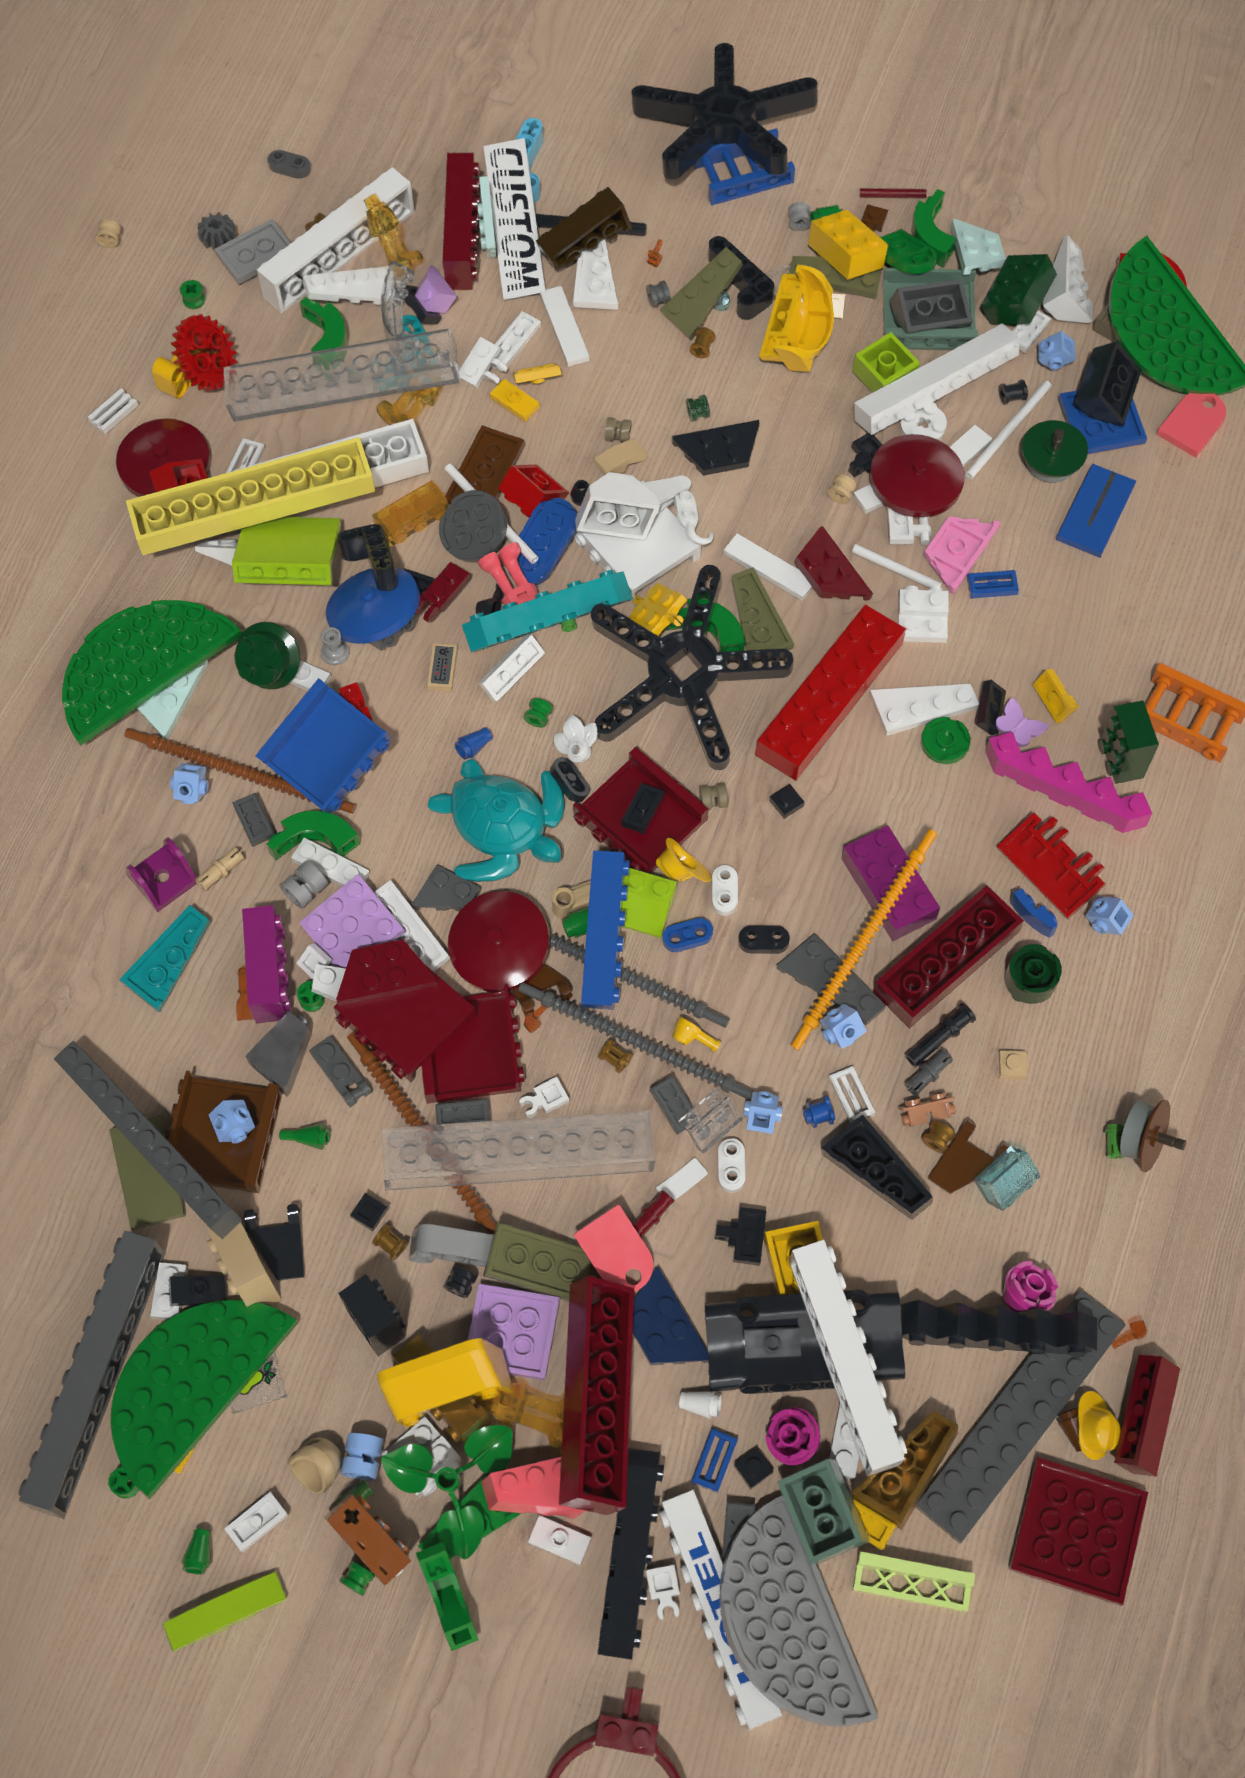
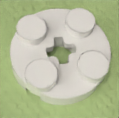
[900,402,947,441]

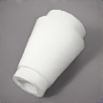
[679,1391,722,1419]

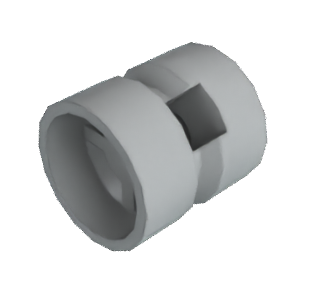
[279,861,328,909]

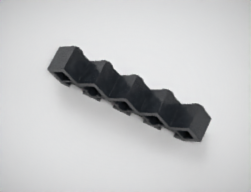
[901,1300,1098,1357]
[597,1448,665,1660]

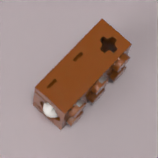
[324,1493,411,1586]

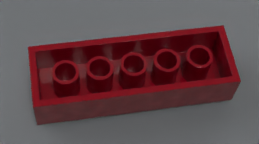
[442,153,481,290]
[873,886,1024,1029]

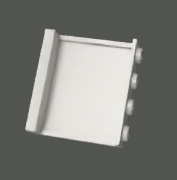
[574,481,701,602]

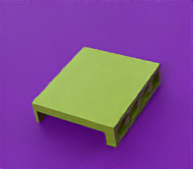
[232,517,341,585]

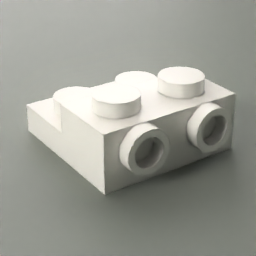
[898,586,949,643]
[382,1417,462,1498]

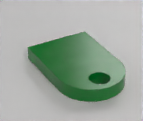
[880,229,937,274]

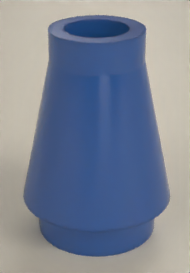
[455,727,492,760]

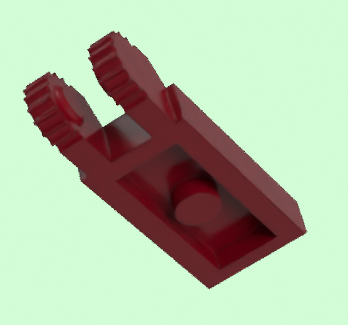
[415,562,470,622]

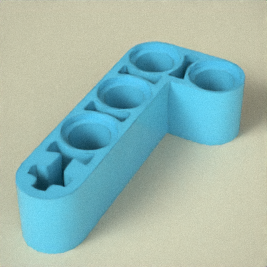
[515,118,543,203]

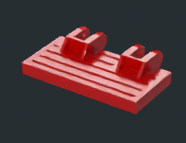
[997,812,1105,920]

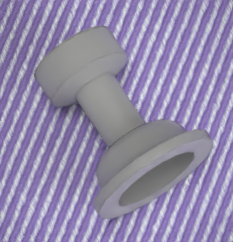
[321,627,350,665]

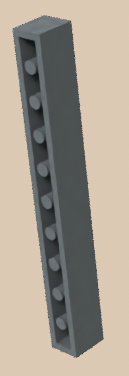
[53,1041,242,1239]

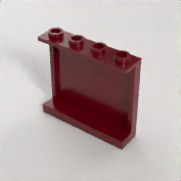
[573,747,709,874]
[334,966,476,1083]
[421,985,525,1104]

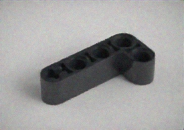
[708,236,774,320]
[338,524,398,591]

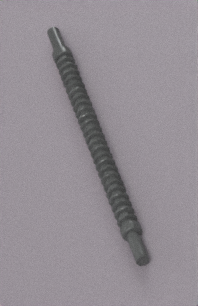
[550,931,730,1028]
[518,982,756,1101]

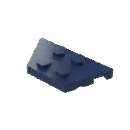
[632,1267,708,1365]

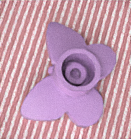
[995,698,1049,747]

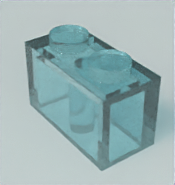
[974,1146,1041,1211]

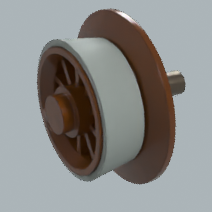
[1120,1099,1187,1172]

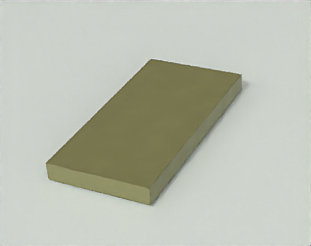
[109,1115,185,1231]
[483,1222,597,1301]

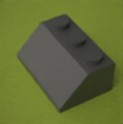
[890,279,973,333]

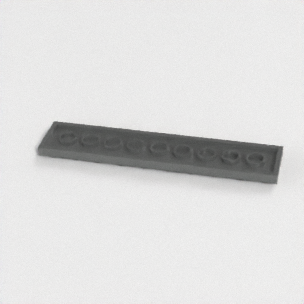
[915,1290,1126,1544]

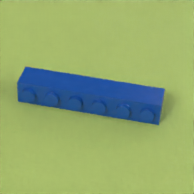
[581,851,630,1010]

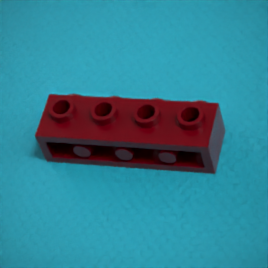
[1114,1355,1180,1477]

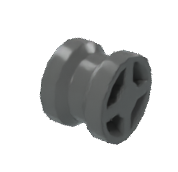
[646,280,671,307]

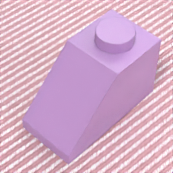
[415,265,457,313]

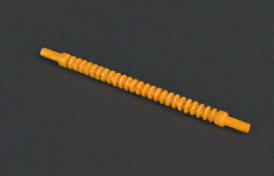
[790,829,938,1051]

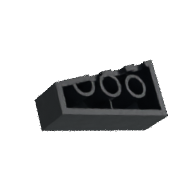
[821,1115,933,1220]

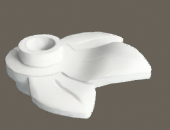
[554,715,598,763]

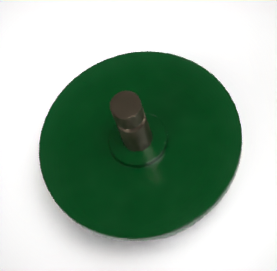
[1022,420,1088,482]

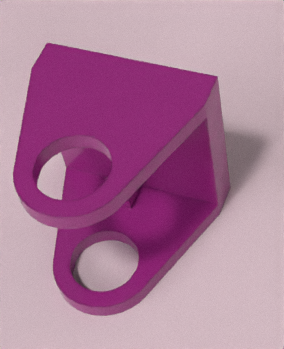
[126,837,197,912]

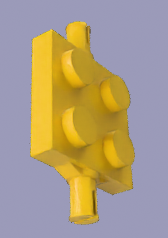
[628,583,687,636]

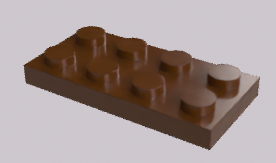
[444,425,525,505]

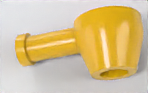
[673,1017,721,1053]

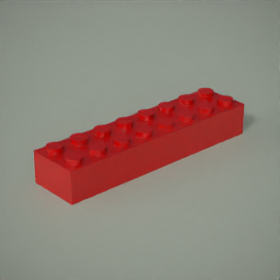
[755,604,906,781]

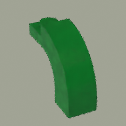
[912,189,956,268]
[300,297,348,374]
[666,598,745,652]
[266,811,360,860]
[416,1542,479,1651]

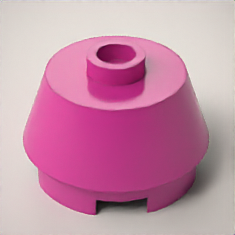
[1003,1261,1058,1312]
[765,1408,821,1465]

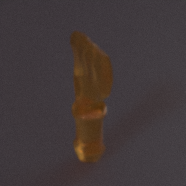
[236,966,253,1021]

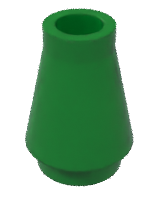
[181,1529,211,1575]

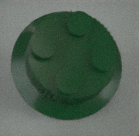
[234,622,300,689]

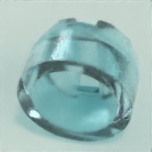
[713,291,730,311]

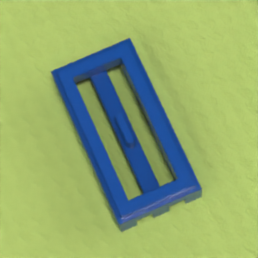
[967,570,1019,599]
[691,1429,738,1494]

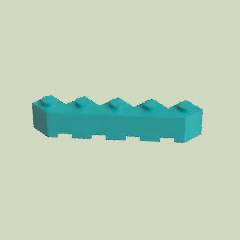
[462,569,633,652]

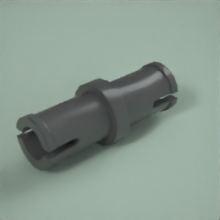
[905,1049,953,1096]

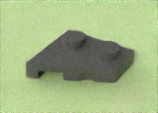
[412,865,481,911]

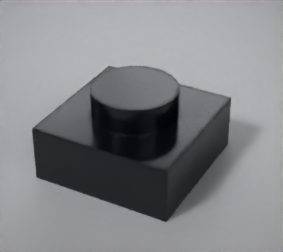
[769,784,805,819]
[350,1193,388,1232]
[734,1448,774,1490]

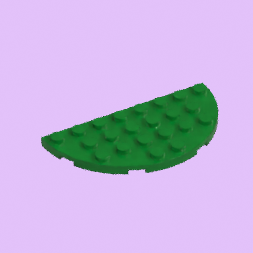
[1108,235,1245,395]
[62,600,242,746]
[111,1300,298,1500]

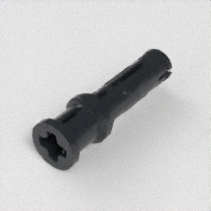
[905,1003,976,1067]

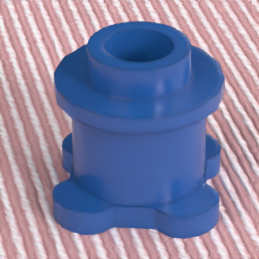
[803,1095,835,1128]

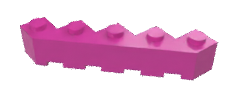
[985,732,1152,833]

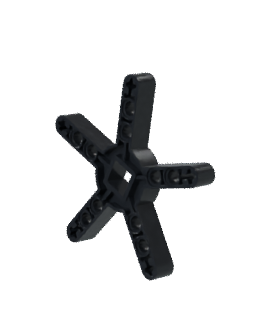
[631,43,818,179]
[591,565,794,771]

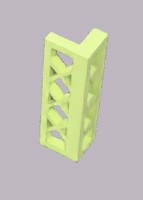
[853,1552,975,1612]

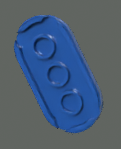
[509,498,577,585]

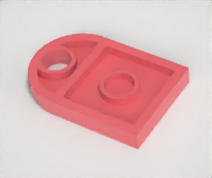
[1156,393,1226,458]
[573,1204,653,1292]

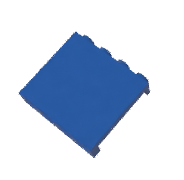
[255,678,392,813]

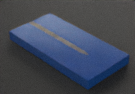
[1056,464,1136,558]

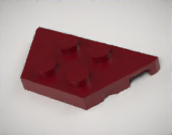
[794,526,873,601]
[336,939,438,1006]

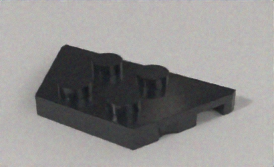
[672,420,760,476]

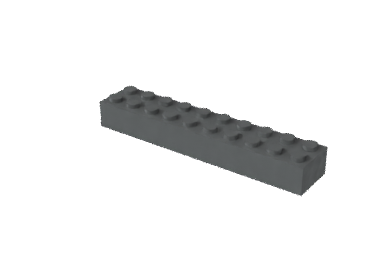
[18,1230,166,1519]

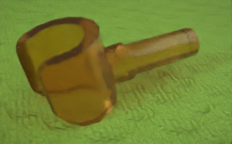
[647,239,663,267]
[524,1005,547,1033]
[1111,1320,1147,1349]

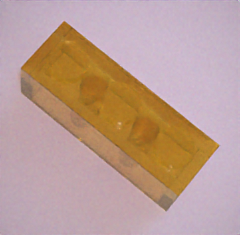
[372,480,448,547]

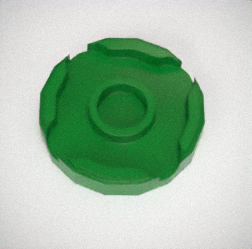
[921,717,971,764]

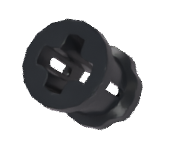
[999,379,1028,405]

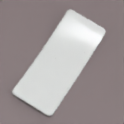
[656,1158,708,1200]

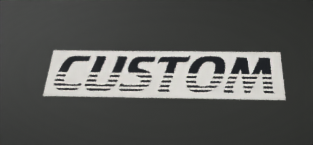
[484,138,546,300]

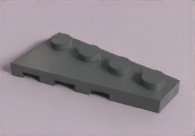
[777,934,886,1025]

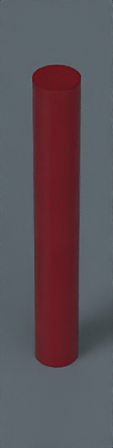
[859,188,927,198]

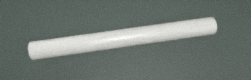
[852,544,942,588]

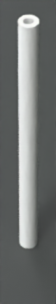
[965,380,1052,480]
[445,464,539,564]

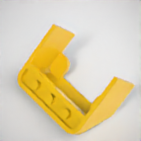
[376,1338,514,1428]

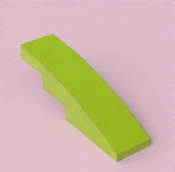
[162,1572,286,1652]

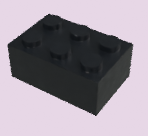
[338,1274,406,1357]

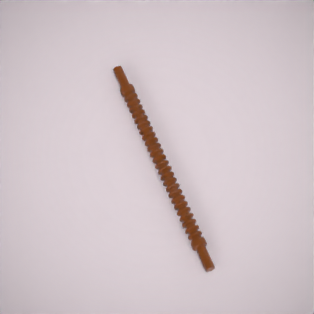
[125,728,356,814]
[347,1032,496,1235]

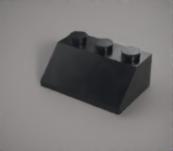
[1075,341,1142,426]

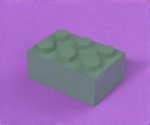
[777,1459,870,1565]

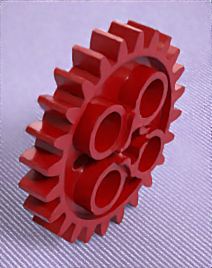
[171,314,237,392]

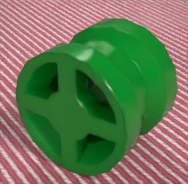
[180,280,205,309]
[523,698,553,728]
[297,981,325,1012]
[108,1467,139,1499]
[339,1561,375,1596]

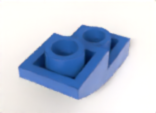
[1010,888,1057,938]

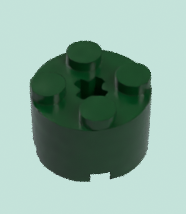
[1005,944,1062,1004]

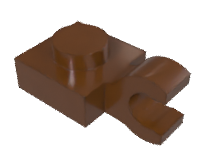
[861,204,888,232]

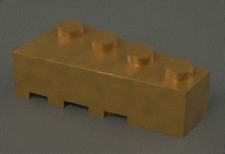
[393,1334,491,1445]
[851,1410,958,1530]

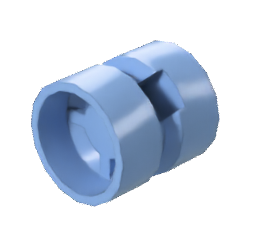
[340,1433,384,1481]

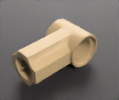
[552,880,591,919]

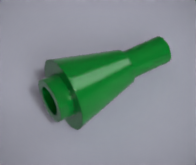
[279,1123,330,1150]

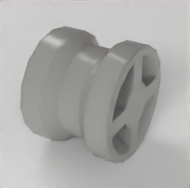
[788,202,811,231]

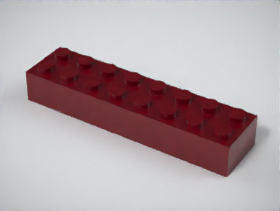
[559,1276,634,1515]

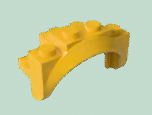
[759,265,834,372]

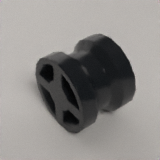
[443,1266,477,1298]

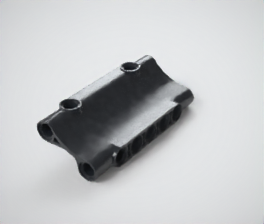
[704,1289,905,1394]

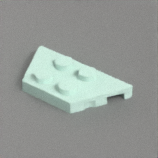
[477,176,496,259]
[950,219,1006,275]
[136,660,209,740]

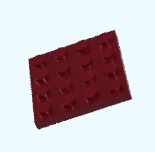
[1009,1457,1149,1606]

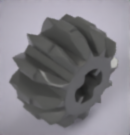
[197,212,236,251]

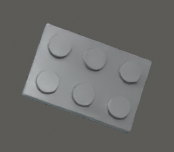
[215,219,291,285]

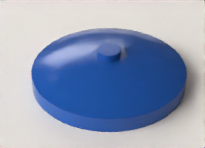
[325,567,420,644]

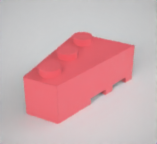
[481,1457,585,1519]

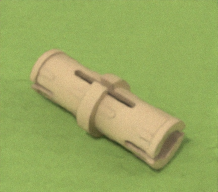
[195,847,244,891]

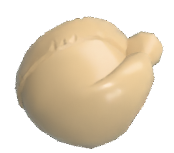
[288,1437,341,1495]

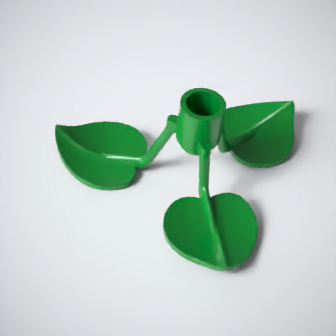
[381,1425,513,1560]

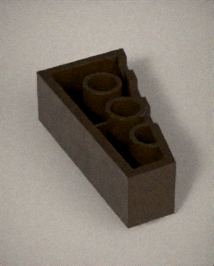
[536,187,633,270]

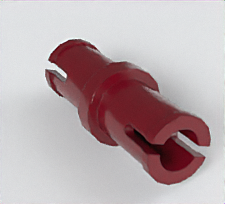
[632,1190,675,1238]

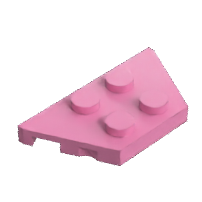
[924,517,1001,594]

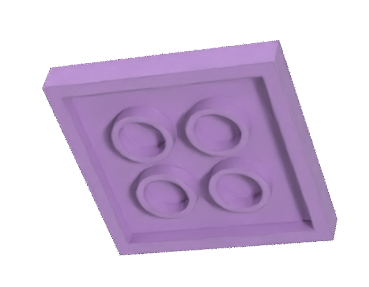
[299,874,406,969]
[468,1284,560,1381]

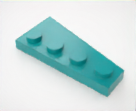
[119,905,210,1013]

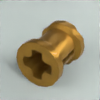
[689,327,716,358]
[598,1039,633,1073]
[372,1225,408,1261]

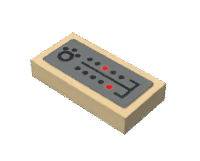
[427,643,458,692]

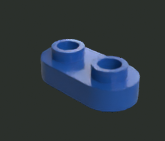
[663,918,713,952]

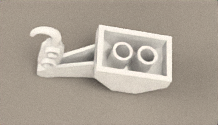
[575,472,713,545]

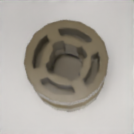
[605,417,631,443]
[699,783,728,810]

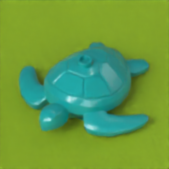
[428,759,564,882]

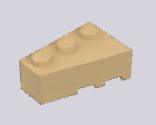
[207,1222,281,1307]

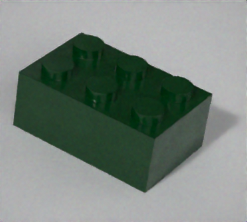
[981,254,1057,325]
[1099,700,1159,784]

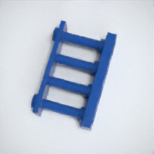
[694,128,795,206]

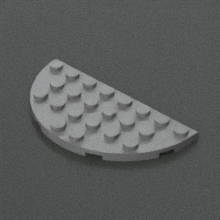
[719,1495,878,1727]

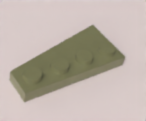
[660,247,743,341]
[789,256,882,299]
[731,567,794,665]

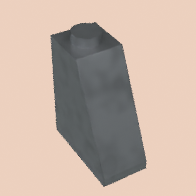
[245,1011,311,1096]

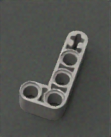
[409,1224,493,1267]

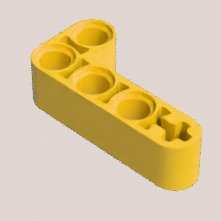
[152,331,225,399]

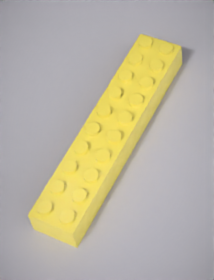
[126,437,375,555]

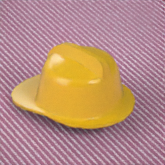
[656,838,712,882]
[1078,1391,1121,1460]

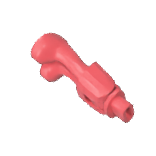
[478,542,538,605]

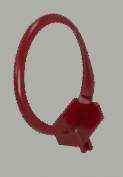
[547,1686,681,1778]

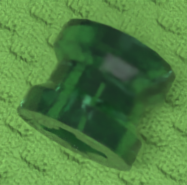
[686,394,710,422]

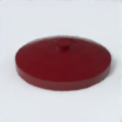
[116,418,211,497]
[870,434,965,517]
[448,891,551,992]

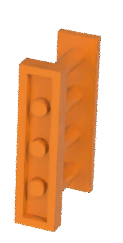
[1145,663,1245,763]

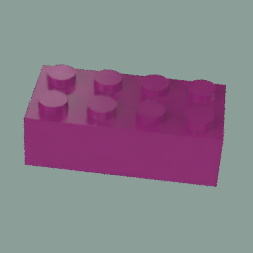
[842,825,940,942]
[242,905,291,1024]

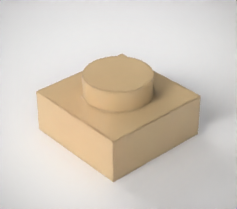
[999,1051,1027,1080]

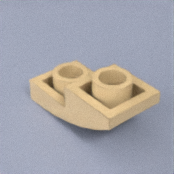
[593,439,648,475]

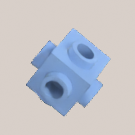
[1038,331,1076,371]
[170,763,209,804]
[1086,896,1134,935]
[820,1004,867,1049]
[743,1091,783,1134]
[209,1100,255,1143]

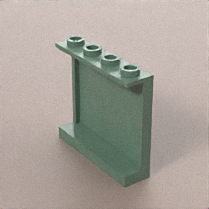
[883,268,978,351]

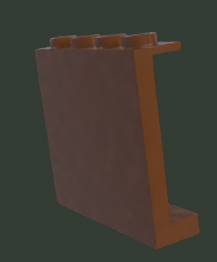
[165,1071,282,1193]

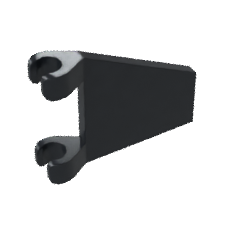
[244,1204,305,1281]

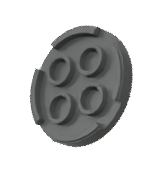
[439,490,508,562]

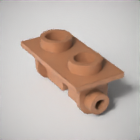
[898,1092,956,1127]

